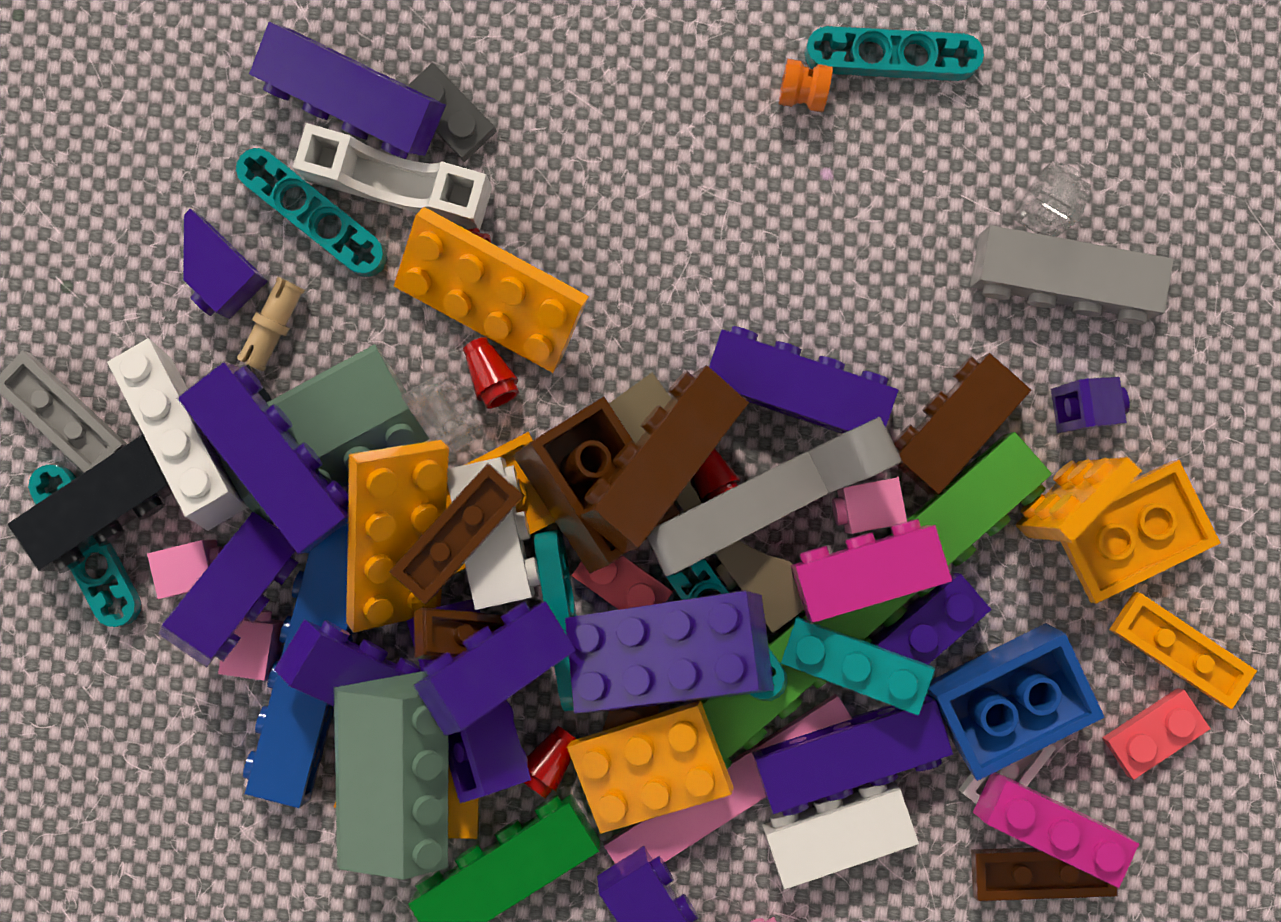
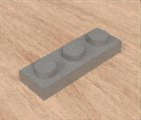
[0,351,127,473]

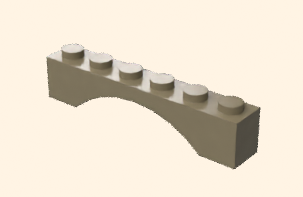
[609,372,804,633]

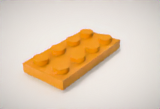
[394,207,589,373]
[346,440,449,633]

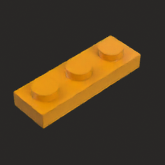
[1109,592,1257,709]

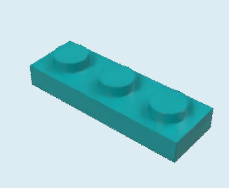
[781,617,935,715]

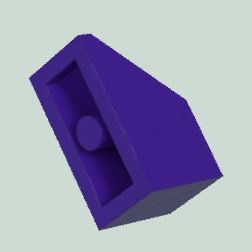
[183,208,268,319]
[1051,377,1130,434]

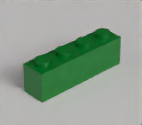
[408,794,600,922]

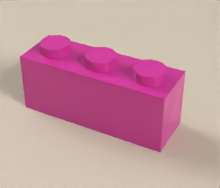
[791,519,952,623]
[973,772,1139,888]

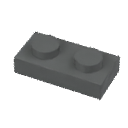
[407,62,497,162]

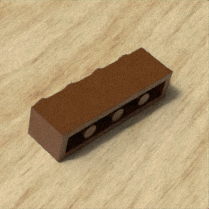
[580,365,749,553]

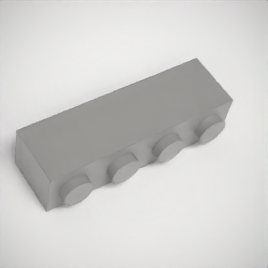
[970,225,1174,325]

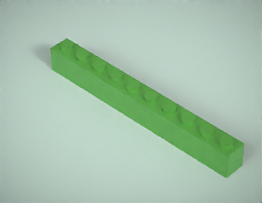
[701,432,1052,769]

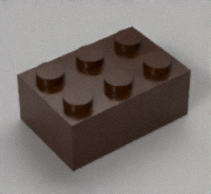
[513,396,680,573]

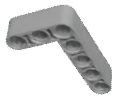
[647,417,902,576]

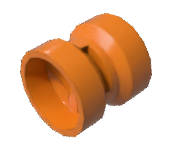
[778,58,833,113]

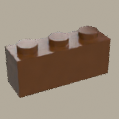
[893,353,1032,495]

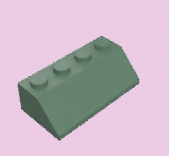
[209,344,430,525]
[334,671,448,880]

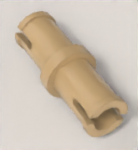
[237,276,305,371]

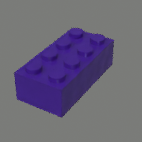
[565,591,774,713]

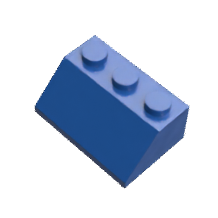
[927,623,1105,781]

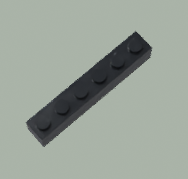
[7,365,276,573]

